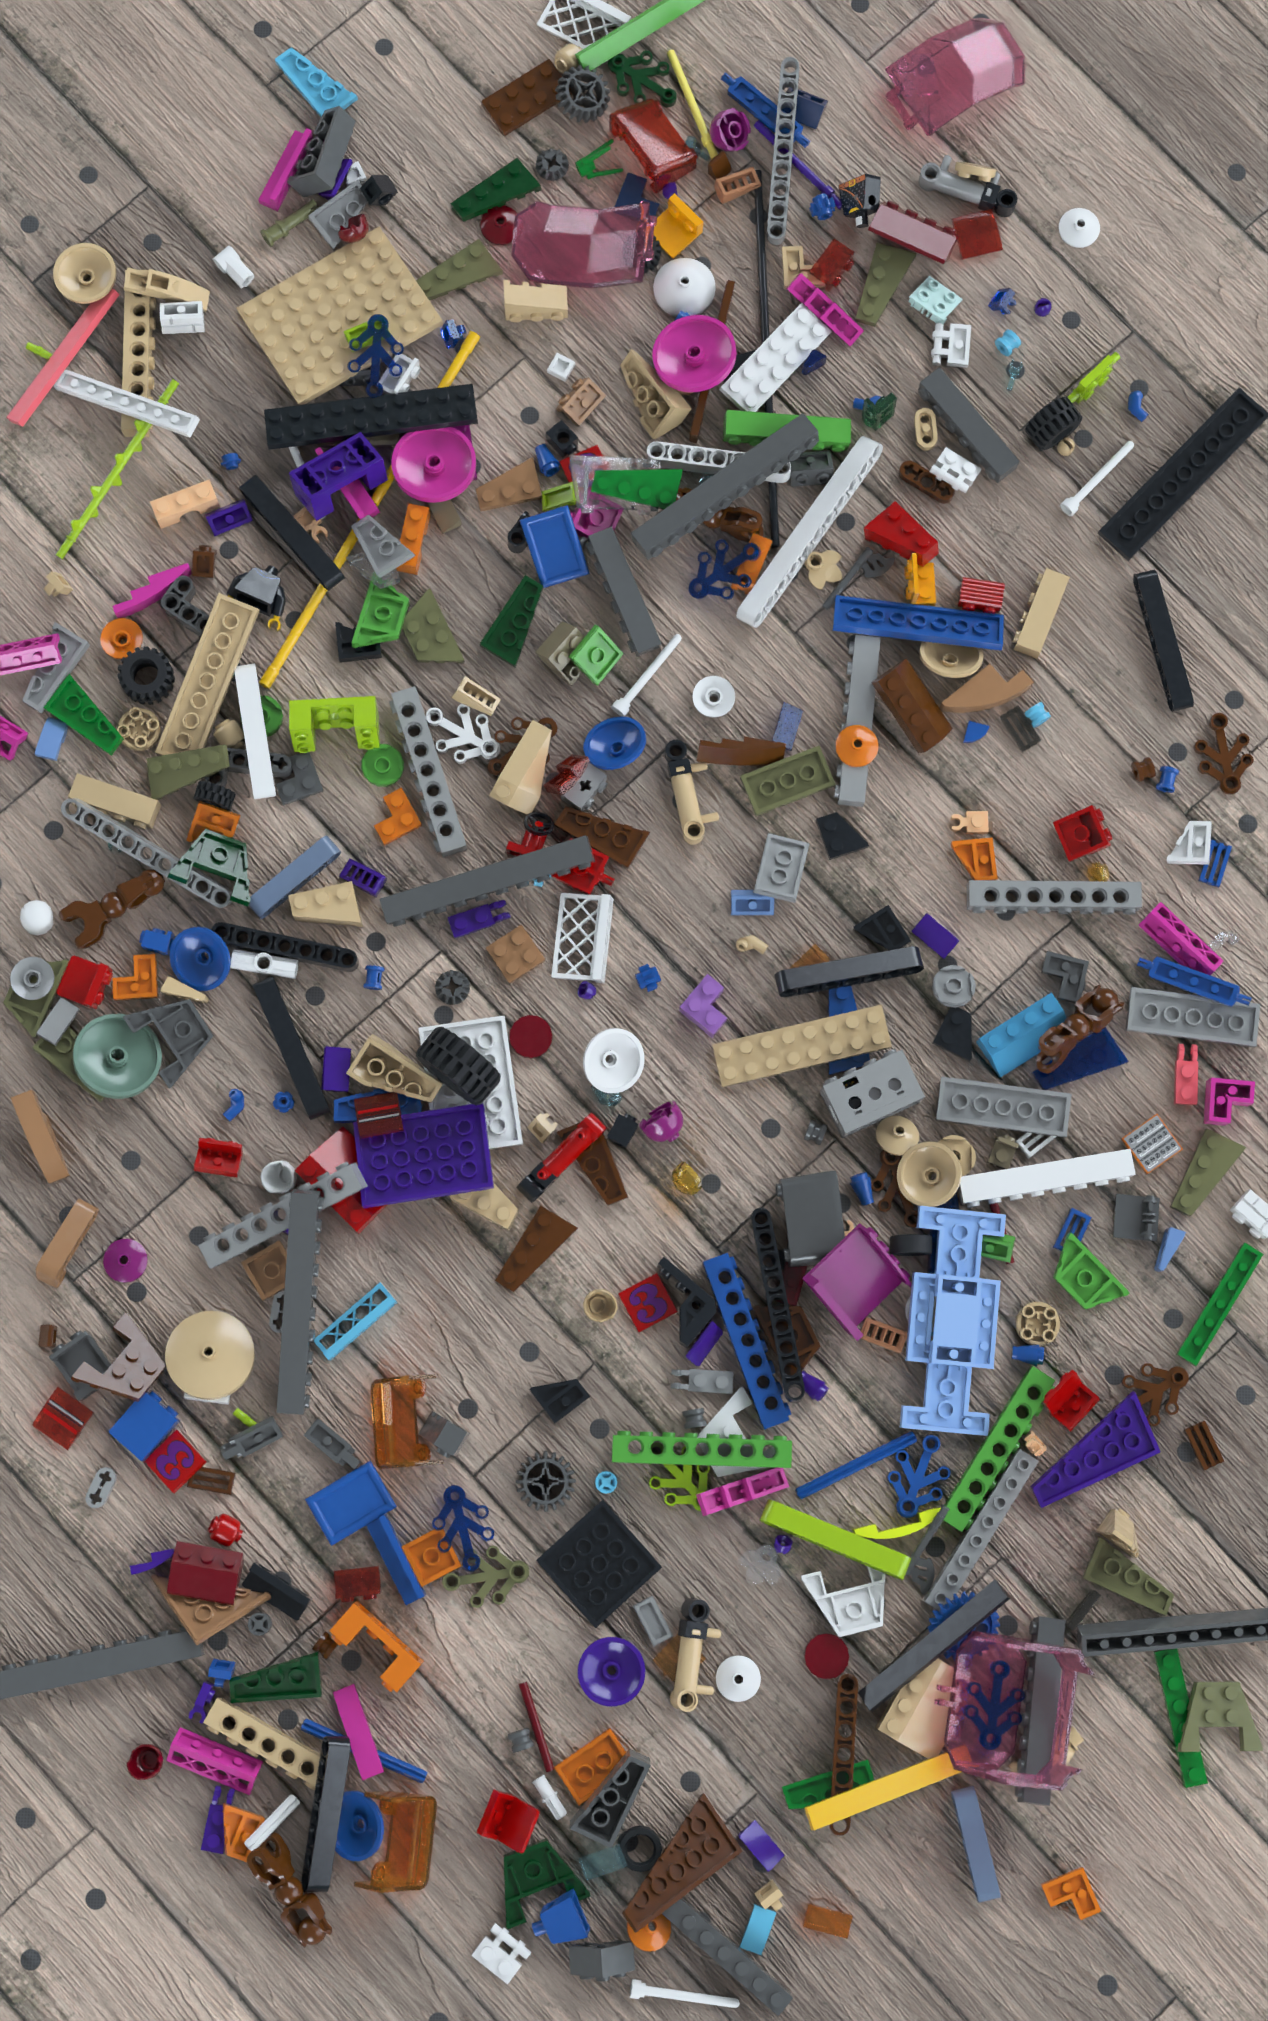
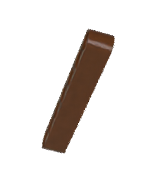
[829,1674,858,1836]

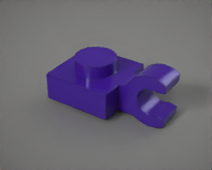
[189,1681,216,1724]

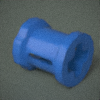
[1155,766,1179,793]
[363,965,385,990]

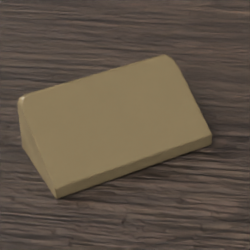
[427,499,462,534]

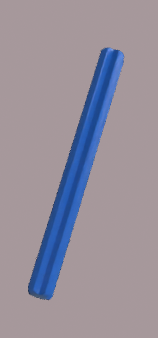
[795,1431,917,1499]
[301,1719,427,1783]

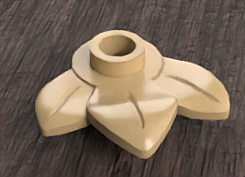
[805,550,842,590]

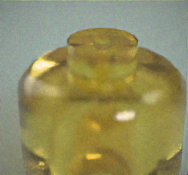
[1087,862,1110,881]

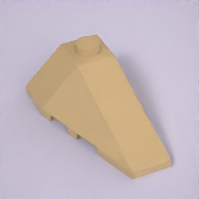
[620,349,692,439]
[489,720,552,815]

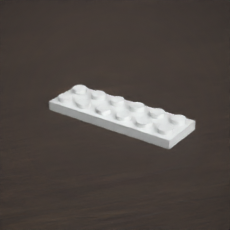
[719,303,832,412]

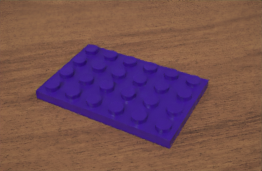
[353,1103,494,1208]

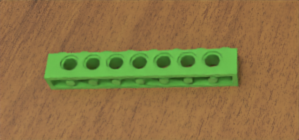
[943,1366,1055,1532]
[612,1431,792,1468]

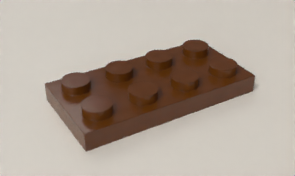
[481,59,572,137]

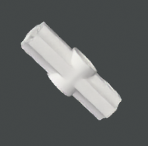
[230,949,298,979]

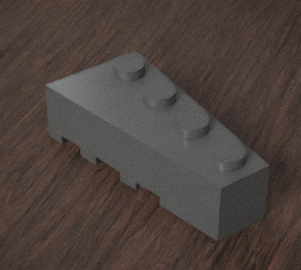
[287,106,356,197]
[570,1748,651,1848]

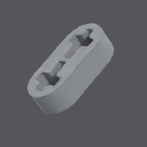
[269,1291,284,1333]
[85,1467,117,1508]

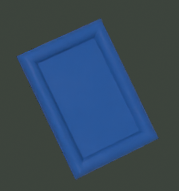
[520,505,590,588]
[305,1460,397,1546]

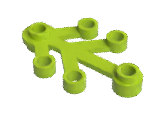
[649,1442,710,1511]

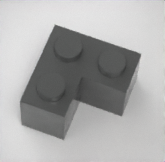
[569,1940,635,1981]

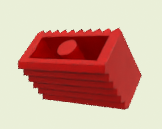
[958,577,1005,614]

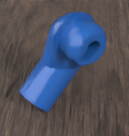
[1128,390,1149,422]
[223,1088,244,1122]

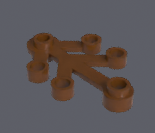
[1194,713,1254,795]
[487,717,557,776]
[871,1150,918,1228]
[1112,1363,1189,1427]

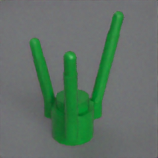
[575,139,623,180]

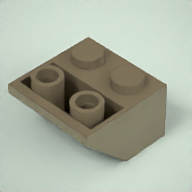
[535,621,584,686]

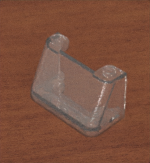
[570,455,661,515]

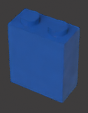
[108,1391,180,1461]

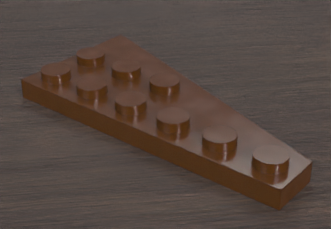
[622,1793,743,1933]

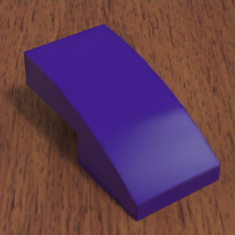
[130,1549,175,1575]

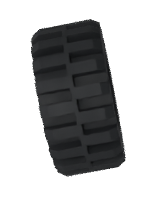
[416,1027,501,1106]

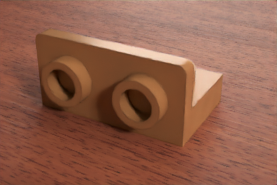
[556,377,606,426]

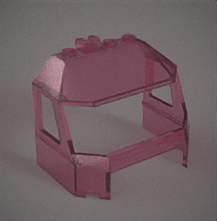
[934,1631,1095,1791]

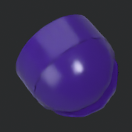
[662,182,678,199]
[1034,298,1052,317]
[578,981,596,999]
[774,1535,793,1554]

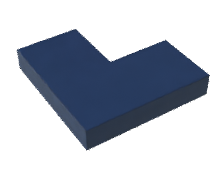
[614,172,660,224]

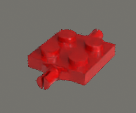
[551,838,615,895]

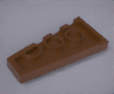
[554,806,650,869]
[556,1116,629,1206]
[495,1206,578,1292]

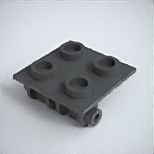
[1113,1194,1160,1242]

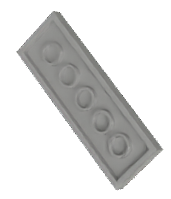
[1126,987,1261,1048]
[936,1077,1072,1138]

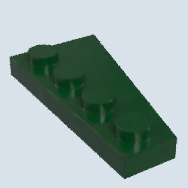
[450,158,542,222]
[480,575,543,668]
[229,1651,322,1703]

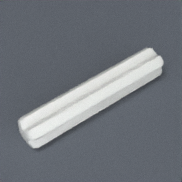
[244,1794,300,1851]

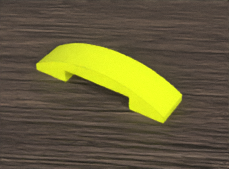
[852,1507,941,1539]

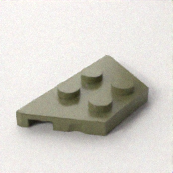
[402,589,465,663]
[3,960,69,1039]

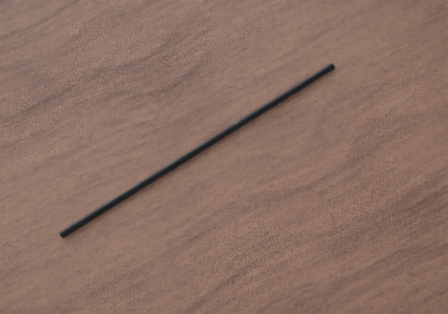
[754,170,780,548]

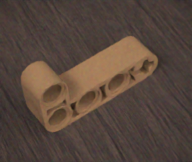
[36,1199,99,1289]

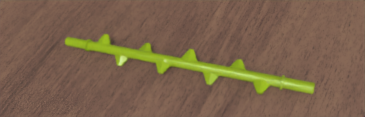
[55,379,179,560]

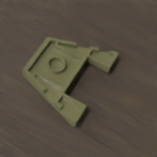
[1177,1682,1263,1752]

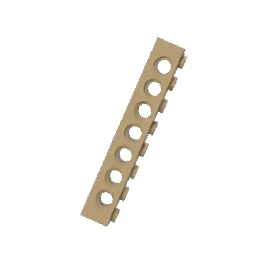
[121,270,156,437]

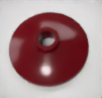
[480,205,521,245]

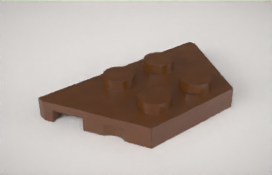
[753,1305,821,1376]

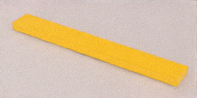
[804,1746,972,1830]

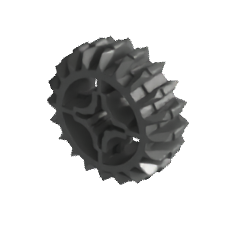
[555,65,610,123]
[516,1451,576,1512]

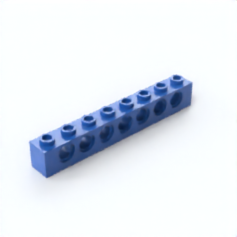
[702,1253,791,1430]

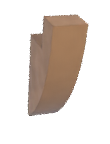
[939,664,1034,713]
[11,1090,70,1184]

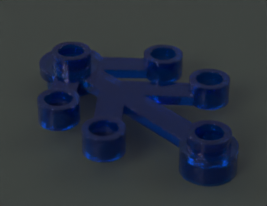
[347,314,404,398]
[688,539,761,600]
[432,1485,495,1572]
[963,1660,1025,1750]

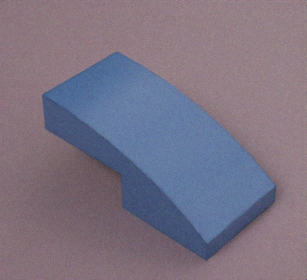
[34,717,69,761]

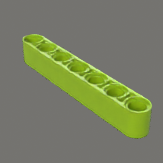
[760,1499,911,1580]

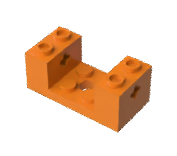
[330,1601,424,1692]

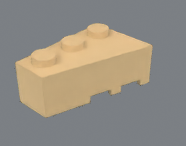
[503,280,568,322]
[288,881,363,927]
[450,1184,519,1231]

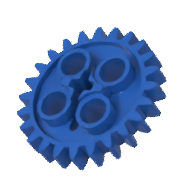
[927,1591,1000,1661]

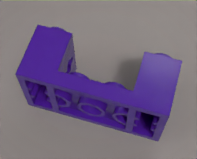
[289,432,388,521]

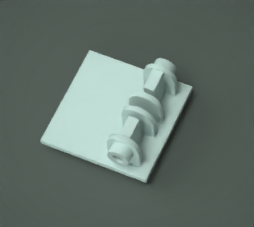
[908,276,963,324]

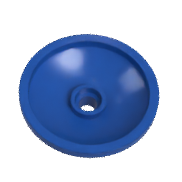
[583,717,646,770]
[170,927,231,991]
[335,1791,384,1861]

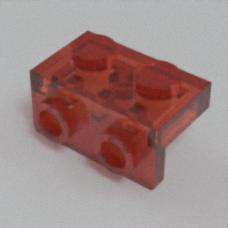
[810,238,855,292]
[334,1566,382,1603]

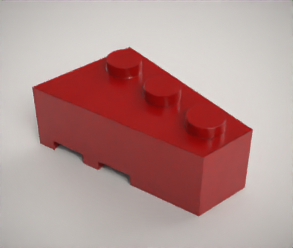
[864,501,939,567]

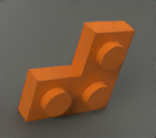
[374,787,422,846]
[112,954,158,1001]
[1040,1867,1102,1920]

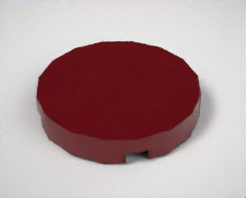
[509,1015,553,1059]
[804,1633,849,1679]

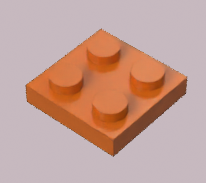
[401,1526,462,1587]

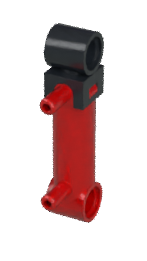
[516,1112,607,1203]

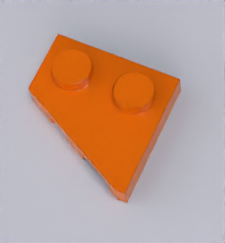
[186,801,241,842]
[951,837,998,881]
[223,1803,265,1862]

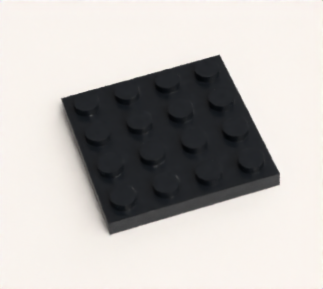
[536,1500,662,1628]

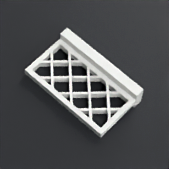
[537,0,631,64]
[551,893,614,983]

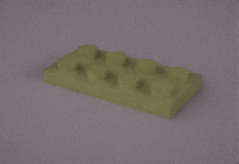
[740,746,835,816]

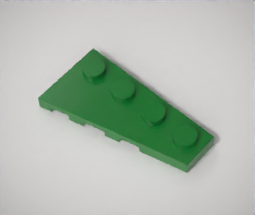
[591,469,683,510]
[43,674,124,756]
[782,1759,874,1809]

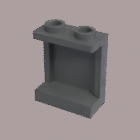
[49,1330,112,1401]

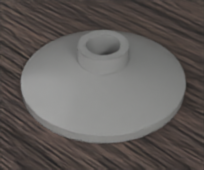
[10,957,54,1000]

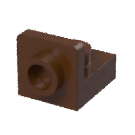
[192,545,217,578]

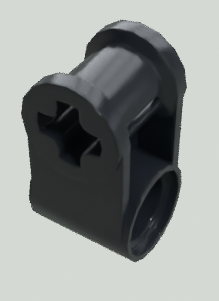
[508,511,531,553]

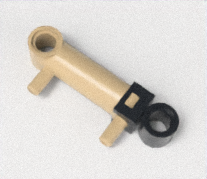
[665,740,719,845]
[670,1598,721,1712]

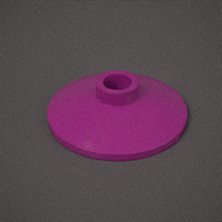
[103,1239,148,1283]

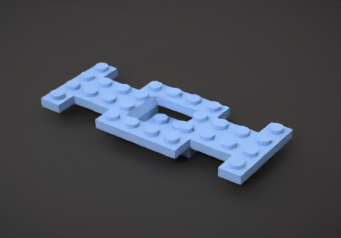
[900,1206,1006,1436]

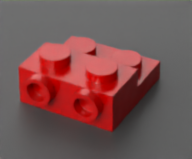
[1053,805,1113,862]

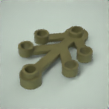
[442,1545,529,1608]

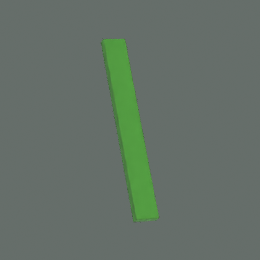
[575,0,705,71]

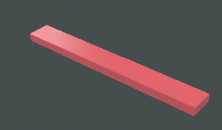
[6,289,120,427]

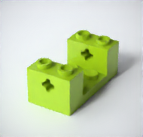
[289,696,380,753]

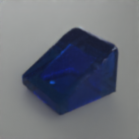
[802,349,827,376]

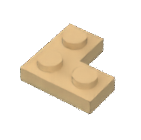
[781,246,826,289]

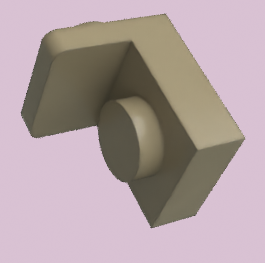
[987,1135,1019,1170]

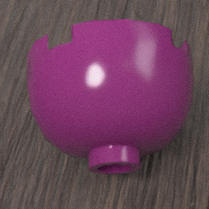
[709,108,751,152]
[639,1101,684,1142]

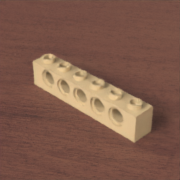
[203,1696,320,1790]

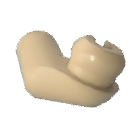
[736,935,769,954]

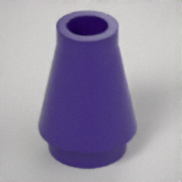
[802,1370,829,1402]

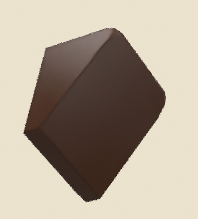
[708,151,732,180]
[38,1325,58,1348]

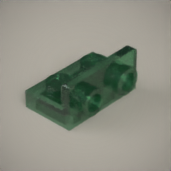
[862,392,897,431]

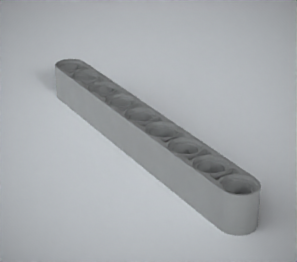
[767,57,800,245]
[61,798,233,908]

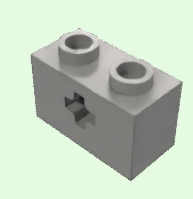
[560,760,608,811]

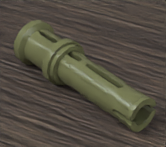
[260,199,319,247]

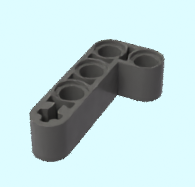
[161,576,209,637]
[205,748,293,787]

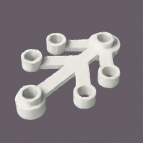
[426,704,500,764]

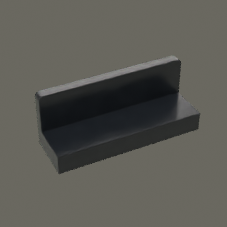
[242,1562,312,1621]

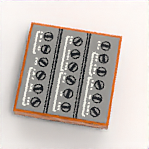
[1121,1114,1183,1175]

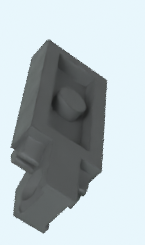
[220,1416,283,1460]
[303,1418,361,1469]

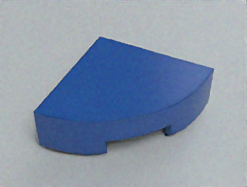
[963,721,990,743]

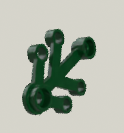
[608,50,677,108]

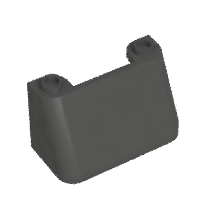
[776,1171,845,1267]

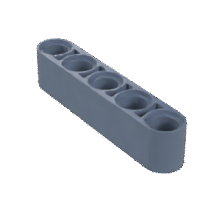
[248,835,341,919]
[951,1786,1001,1903]

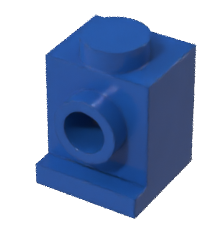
[139,928,175,956]

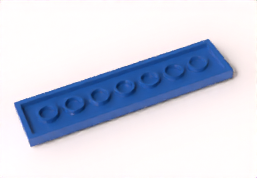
[833,595,1004,651]

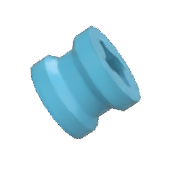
[994,329,1021,356]
[1024,702,1051,728]
[595,1471,617,1494]

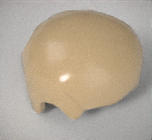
[583,1289,618,1323]

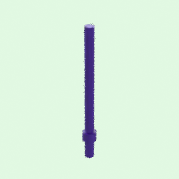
[754,120,842,210]

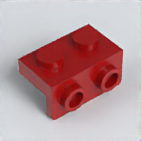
[194,1138,243,1178]

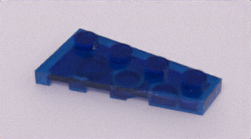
[1032,1027,1129,1090]

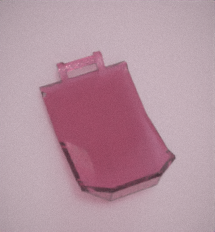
[885,18,1026,136]
[511,201,657,289]

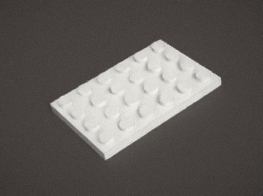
[418,1015,523,1149]

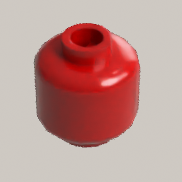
[208,1513,243,1547]

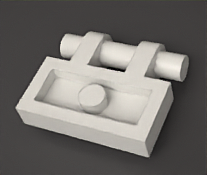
[931,323,971,368]
[929,447,982,493]
[471,1923,531,1984]

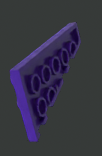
[1030,1391,1161,1508]

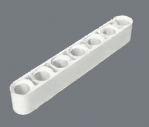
[647,441,791,483]
[234,663,276,799]

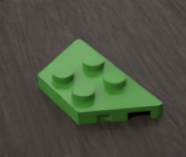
[352,573,409,648]
[1053,1232,1130,1309]

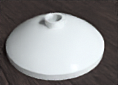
[653,258,716,317]
[583,1028,644,1093]

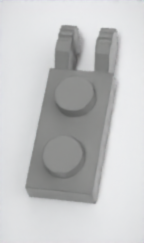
[671,1369,734,1394]

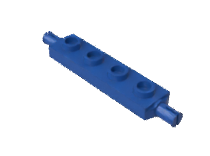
[721,72,810,148]
[1137,957,1252,1007]

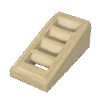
[451,676,501,716]
[160,976,209,1003]

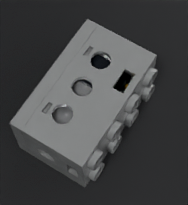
[820,1049,925,1138]

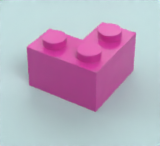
[1203,1078,1255,1126]

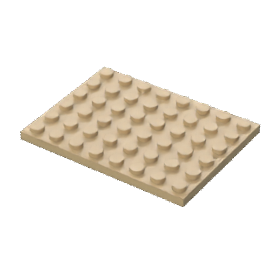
[237,226,443,405]

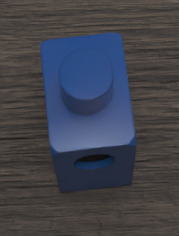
[532,1889,591,1944]

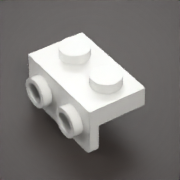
[376,352,421,394]

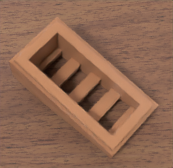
[714,167,761,204]
[860,1317,908,1354]

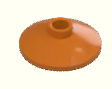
[100,618,143,659]
[835,725,878,767]
[627,1913,671,1952]

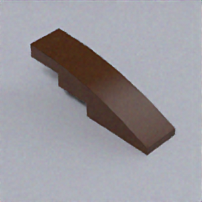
[696,736,786,766]

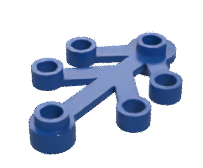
[887,1435,951,1518]

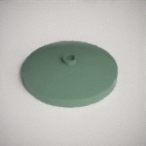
[73,1014,162,1099]

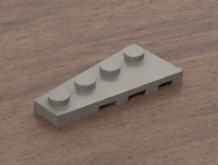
[22,622,90,714]

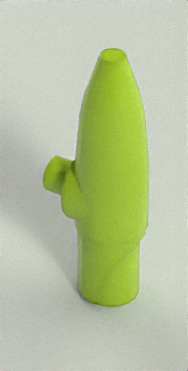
[26,342,53,360]
[233,1408,257,1428]

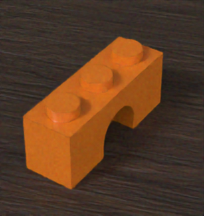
[396,503,430,575]

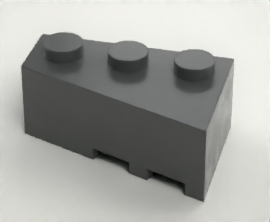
[419,1411,470,1458]

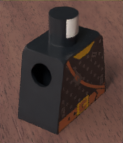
[838,174,881,228]

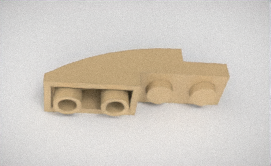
[124,268,210,312]

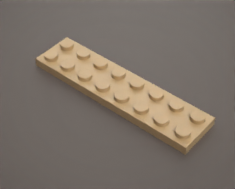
[155,593,259,755]
[712,1005,892,1087]

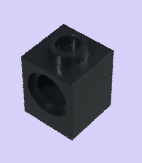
[360,175,398,206]
[546,420,578,458]
[607,1113,639,1149]

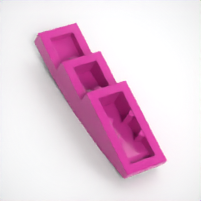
[786,273,864,347]
[112,563,192,618]
[696,1468,789,1516]
[333,1684,384,1780]

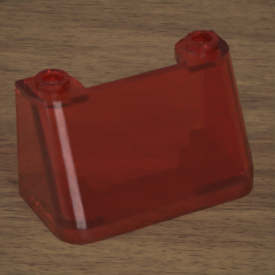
[609,98,698,194]

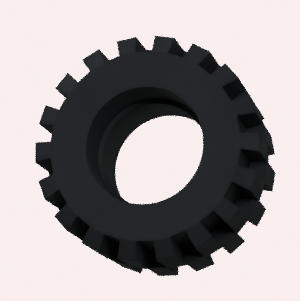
[1025,397,1083,451]
[117,646,175,705]

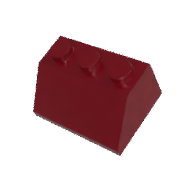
[167,1541,244,1605]

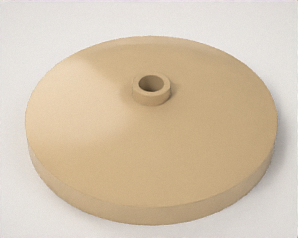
[165,1311,255,1400]

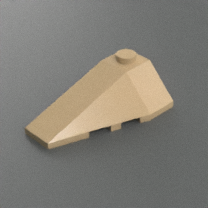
[346,1034,443,1102]
[1096,1508,1139,1558]

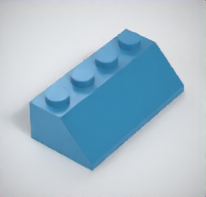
[976,992,1067,1078]

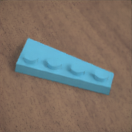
[275,47,358,117]

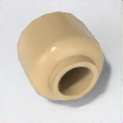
[554,43,582,74]
[214,718,245,749]

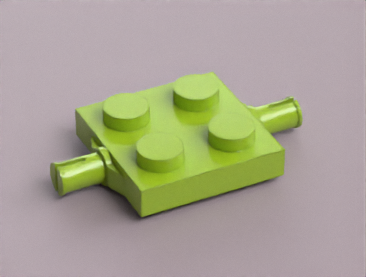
[1068,352,1121,404]

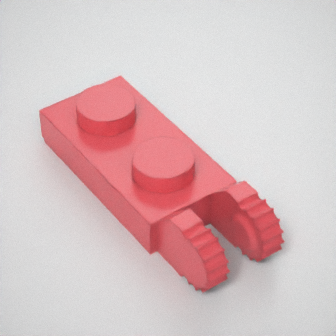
[1174,1043,1198,1105]

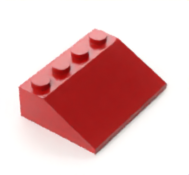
[294,1127,387,1234]

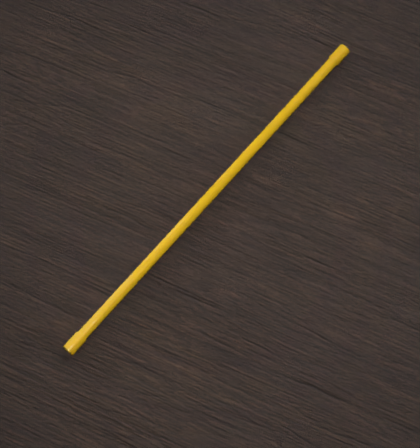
[258,331,480,689]

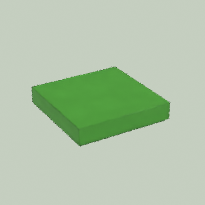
[569,625,624,686]

